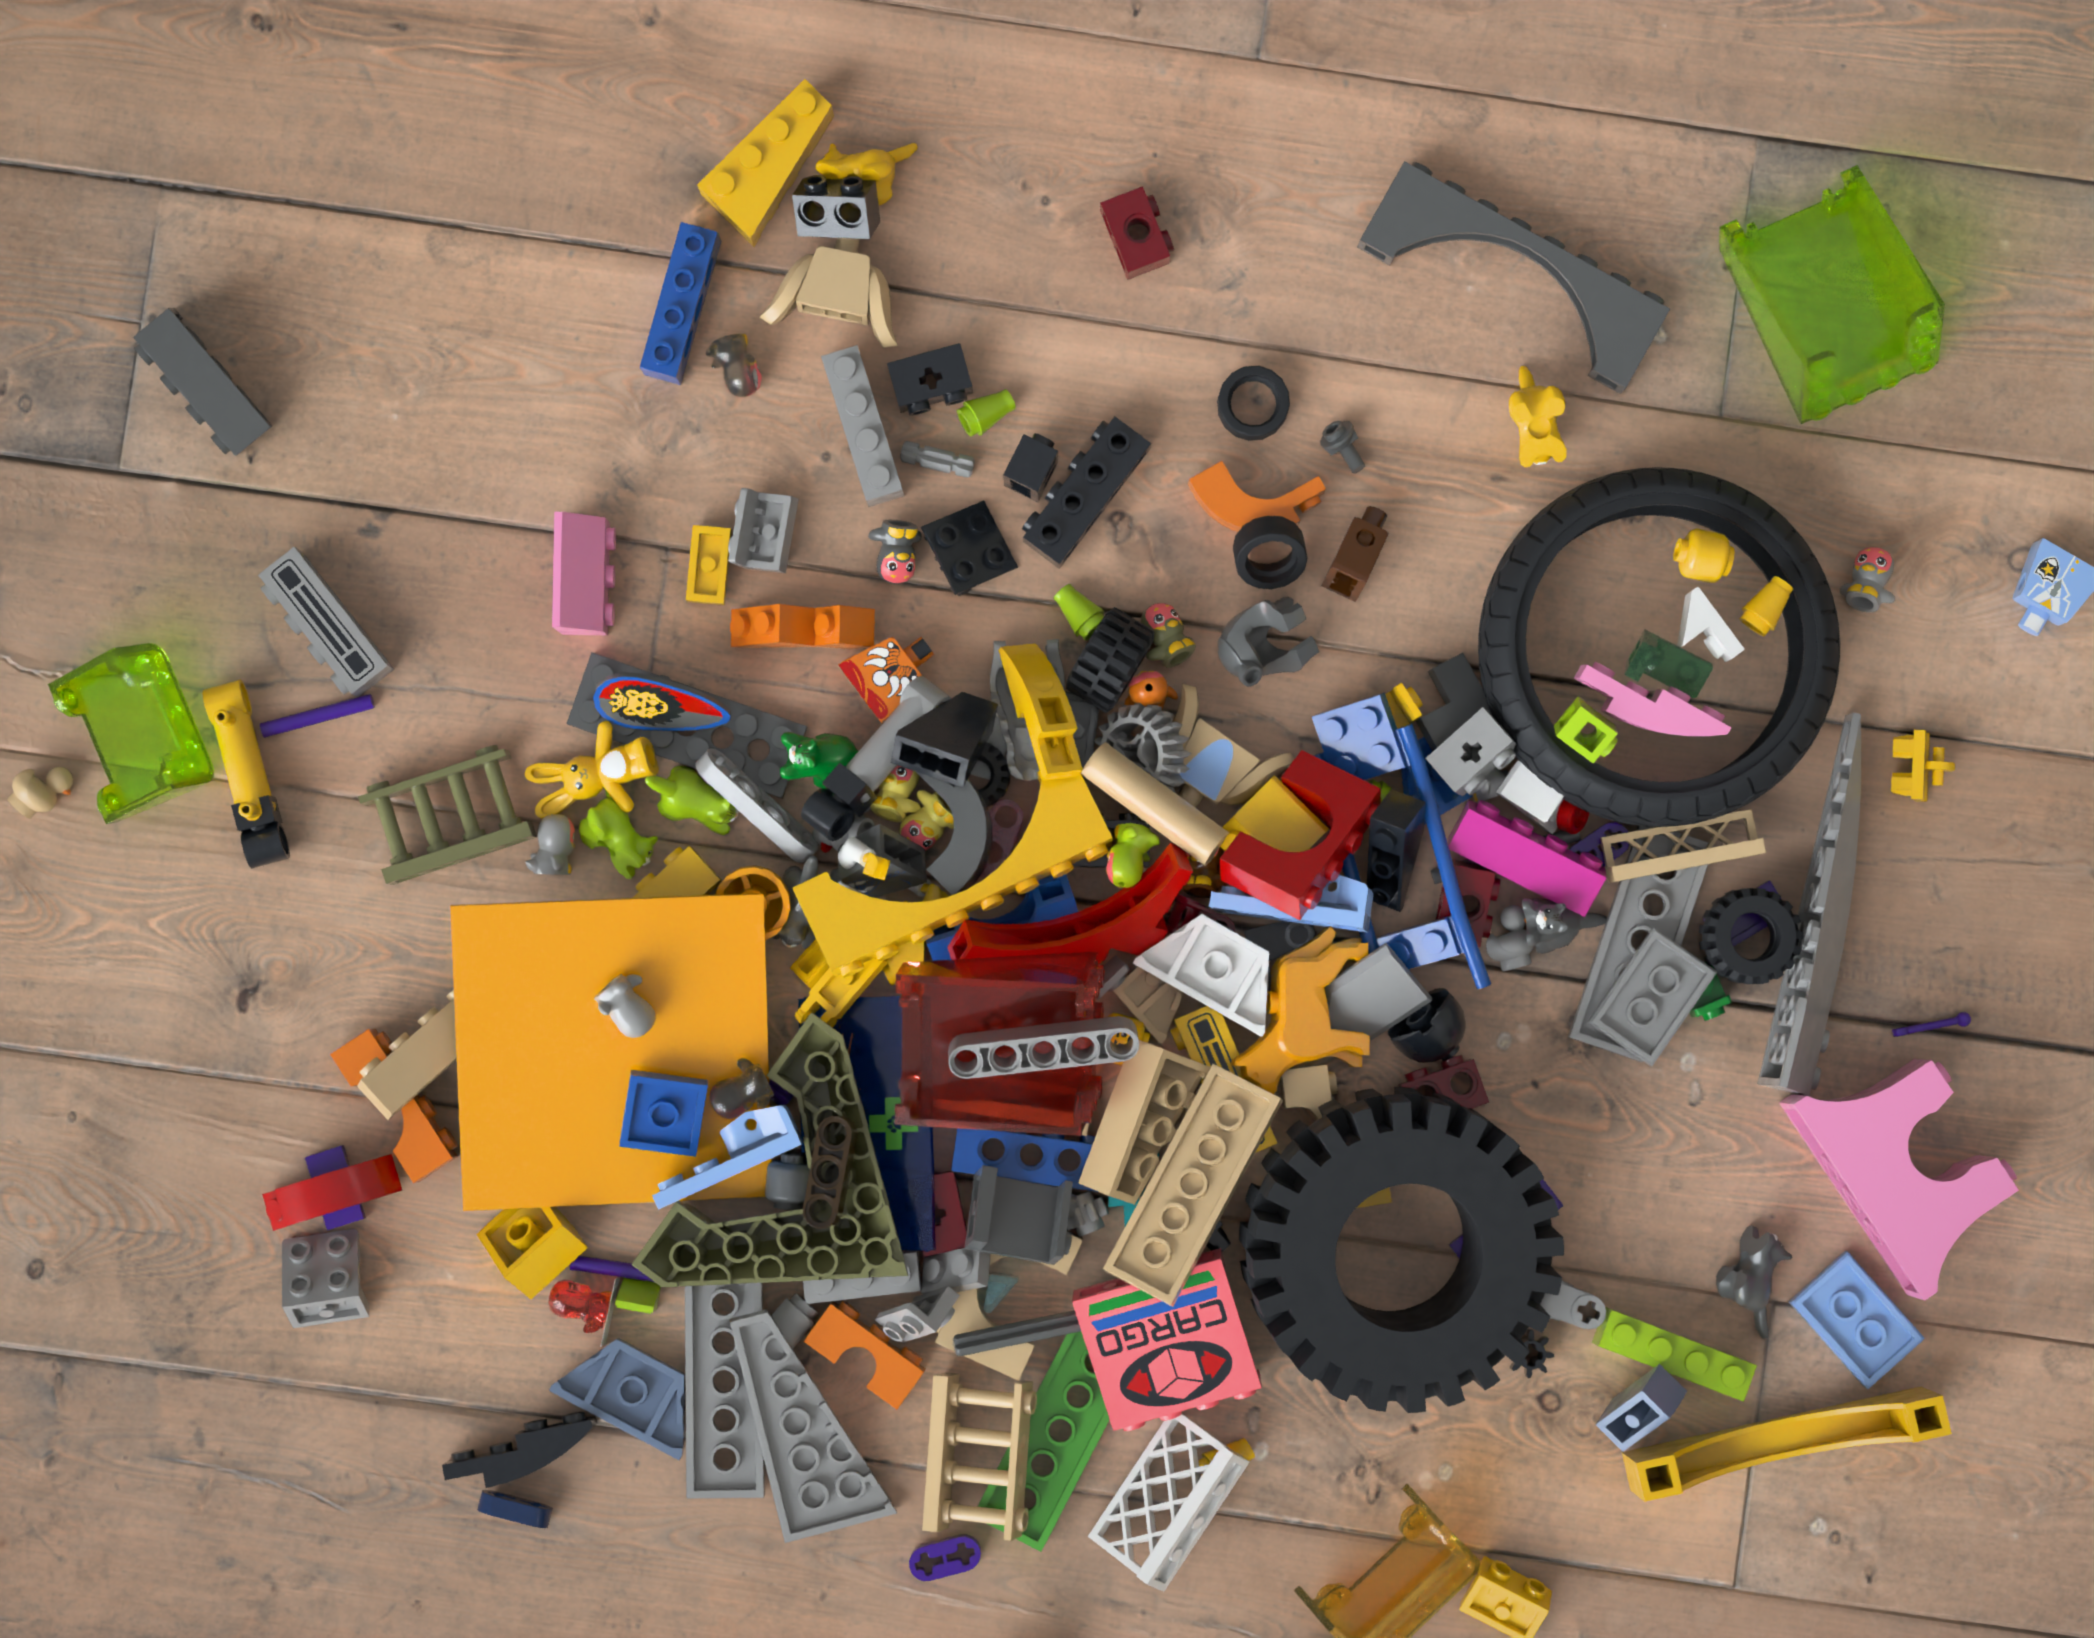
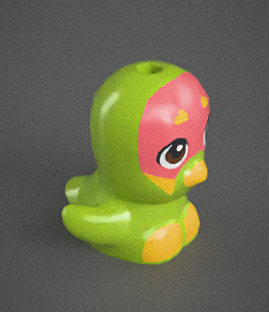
[1106,823,1160,888]

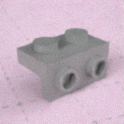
[728,488,799,573]
[875,1286,960,1343]

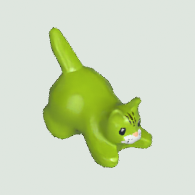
[645,765,738,836]
[579,790,658,879]

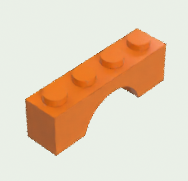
[330,1029,458,1183]

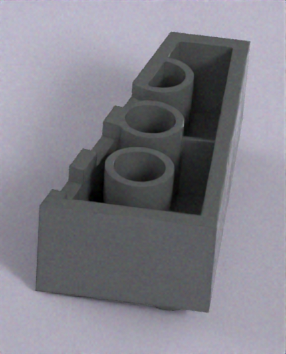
[133,308,272,456]

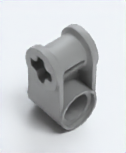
[1540,1281,1606,1330]

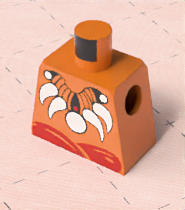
[838,637,935,724]

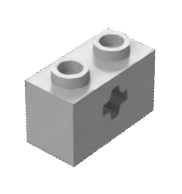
[1425,707,1516,796]

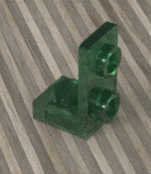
[1624,629,1713,698]

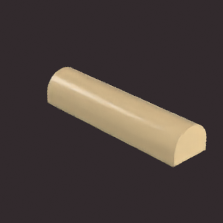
[1081,742,1229,866]

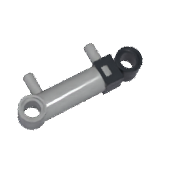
[801,676,951,842]

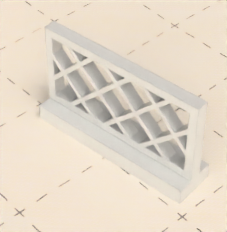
[1088,1414,1249,1592]

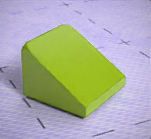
[615,1278,661,1314]

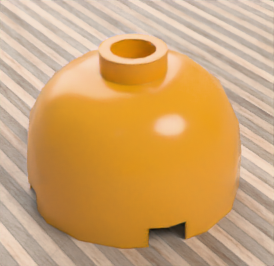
[715,865,791,941]

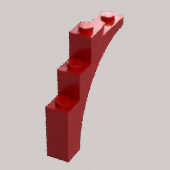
[947,843,1193,993]

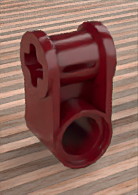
[1165,894,1236,934]

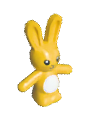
[524,721,659,819]

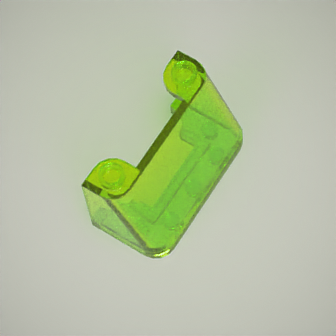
[48,643,214,824]

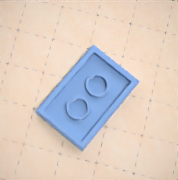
[1788,1251,1925,1389]

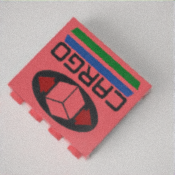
[1072,1248,1262,1431]

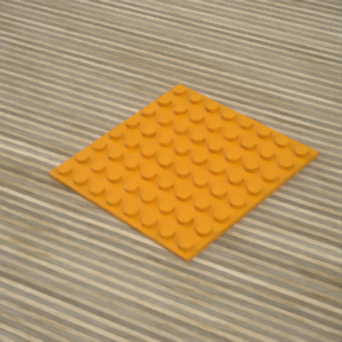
[450,893,772,1211]

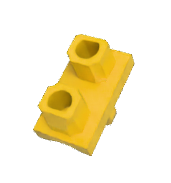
[1891,730,1955,802]

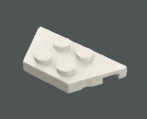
[1133,914,1269,1037]

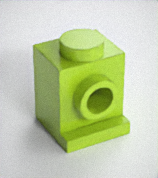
[1554,696,1618,763]

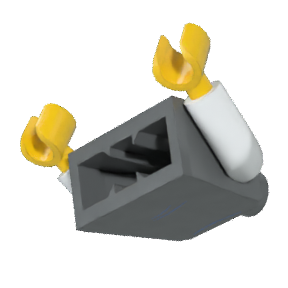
[830,824,949,902]

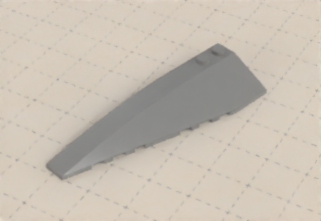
[1757,712,1861,1096]

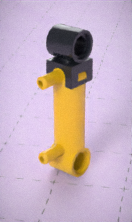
[202,679,290,869]

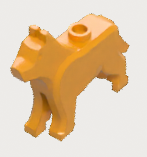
[1231,926,1370,1094]

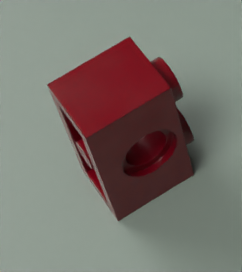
[1100,186,1174,280]
[1435,859,1501,947]

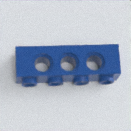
[640,222,722,385]
[951,1118,1098,1192]

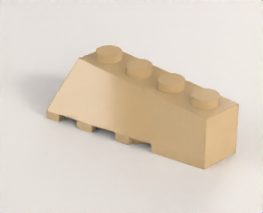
[1078,1040,1211,1205]

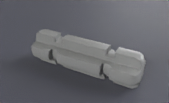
[900,441,975,478]

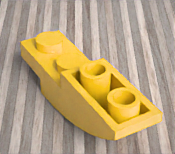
[998,643,1083,780]

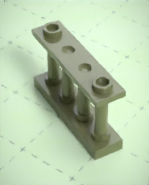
[358,745,537,885]

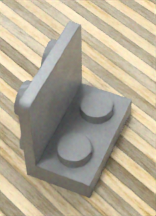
[282,1229,369,1328]

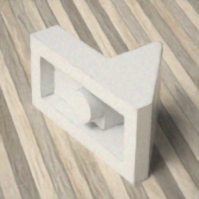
[1677,587,1745,662]
[1496,761,1564,834]

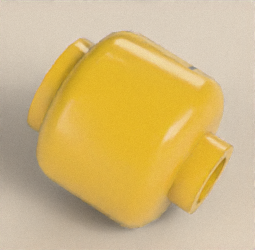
[1673,528,1735,583]

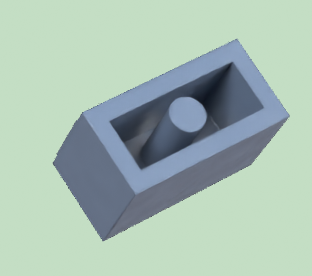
[1595,1364,1687,1452]

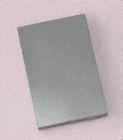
[1587,928,1717,1066]

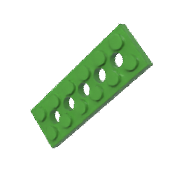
[977,1331,1110,1552]

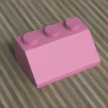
[552,512,616,635]

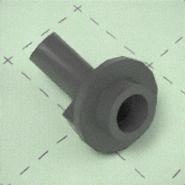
[1320,421,1365,473]

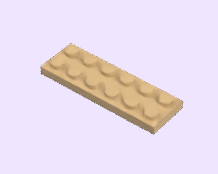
[1103,1064,1282,1307]

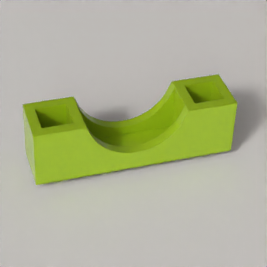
[1592,1307,1757,1402]

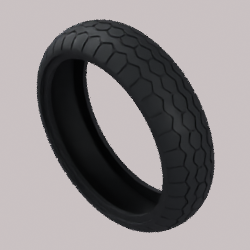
[1478,467,1840,827]

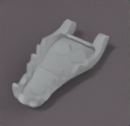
[990,639,1065,781]

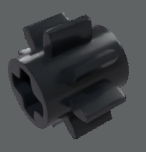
[1510,1329,1554,1378]

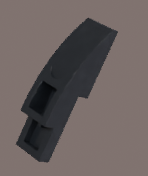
[442,1411,597,1488]

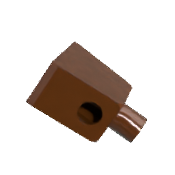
[1321,506,1389,602]

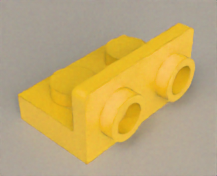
[1459,1556,1552,1638]

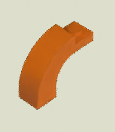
[1188,461,1326,532]

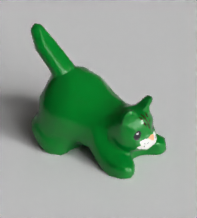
[780,732,858,789]

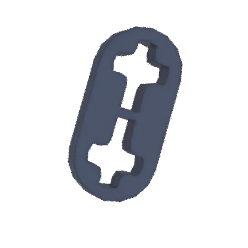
[477,1490,553,1528]

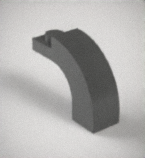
[917,772,992,895]

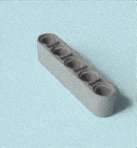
[948,1016,1139,1079]

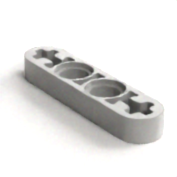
[695,748,818,863]

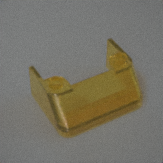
[1294,1484,1480,1638]

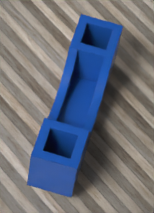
[926,874,1079,976]

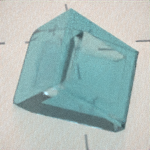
[983,1272,1019,1313]

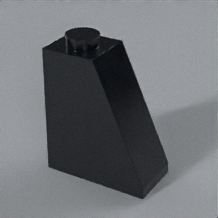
[891,692,998,788]

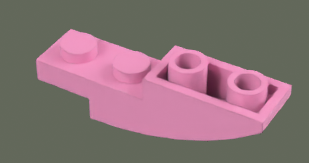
[1574,662,1731,736]

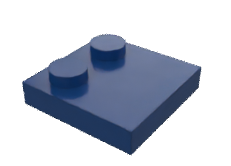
[619,1070,708,1157]

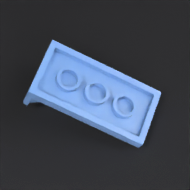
[1209,875,1373,933]
[652,1105,804,1210]

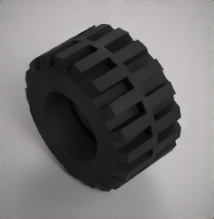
[1066,607,1155,713]
[1699,888,1803,984]

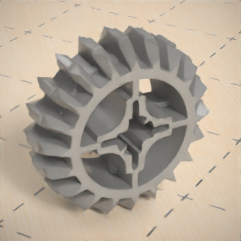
[1093,703,1192,793]

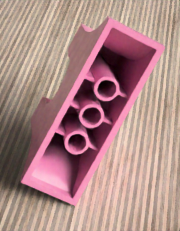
[1779,1059,2019,1301]

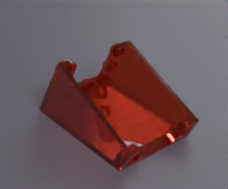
[895,952,1105,1136]

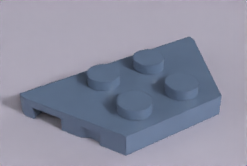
[549,1338,686,1460]

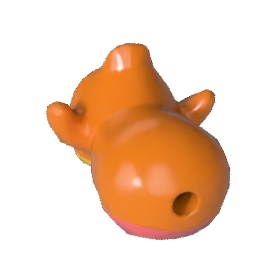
[1124,671,1178,710]

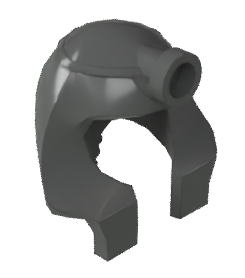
[1217,597,1319,687]

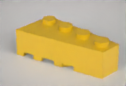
[697,79,834,247]

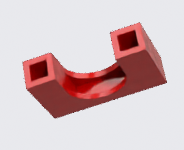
[1219,750,1381,920]

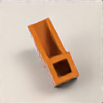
[730,604,875,649]

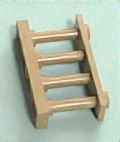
[922,1372,1037,1541]

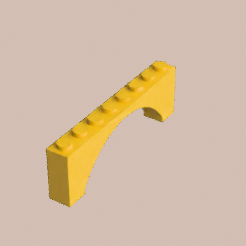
[792,771,1112,978]
[1622,1386,1952,1502]

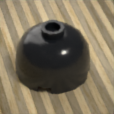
[1388,988,1466,1063]

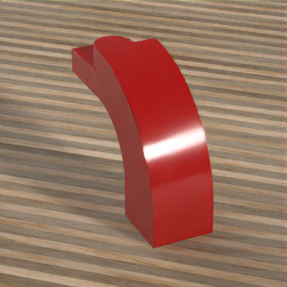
[262,1154,403,1231]

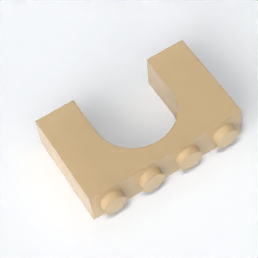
[935,1231,1083,1381]

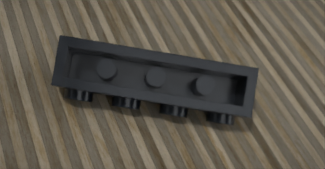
[1022,416,1151,569]

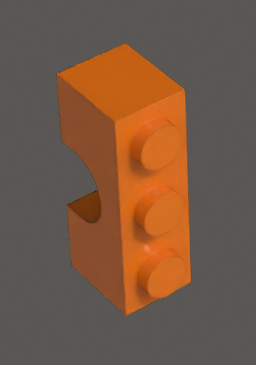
[803,1301,926,1410]

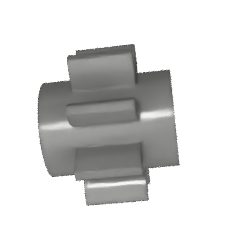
[1067,1191,1109,1237]

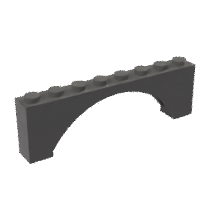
[1357,161,1670,394]

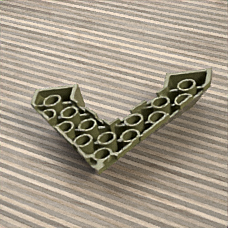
[631,1013,909,1287]

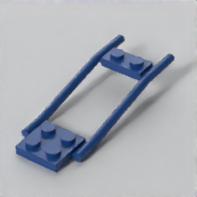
[1312,692,1491,989]

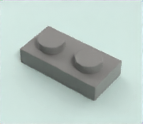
[921,1248,990,1294]

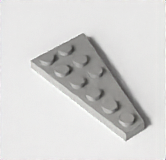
[729,1309,897,1543]

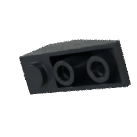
[1367,789,1426,912]

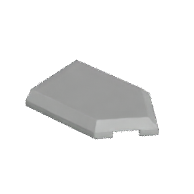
[1324,943,1432,1041]

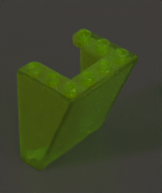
[1719,165,1945,424]

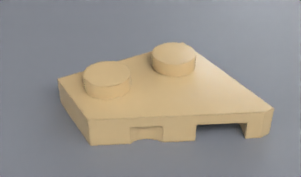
[1112,966,1184,1044]

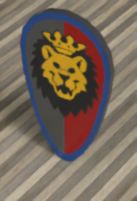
[593,672,731,731]

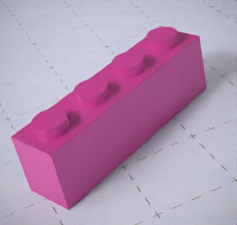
[1447,800,1607,917]

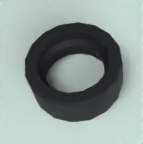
[1217,366,1290,441]
[1233,515,1308,590]

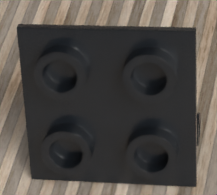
[921,500,1018,597]

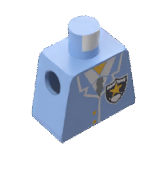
[2013,538,2094,636]

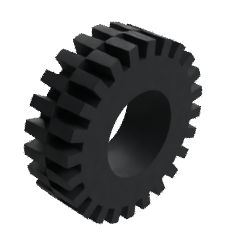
[1239,1087,1564,1413]

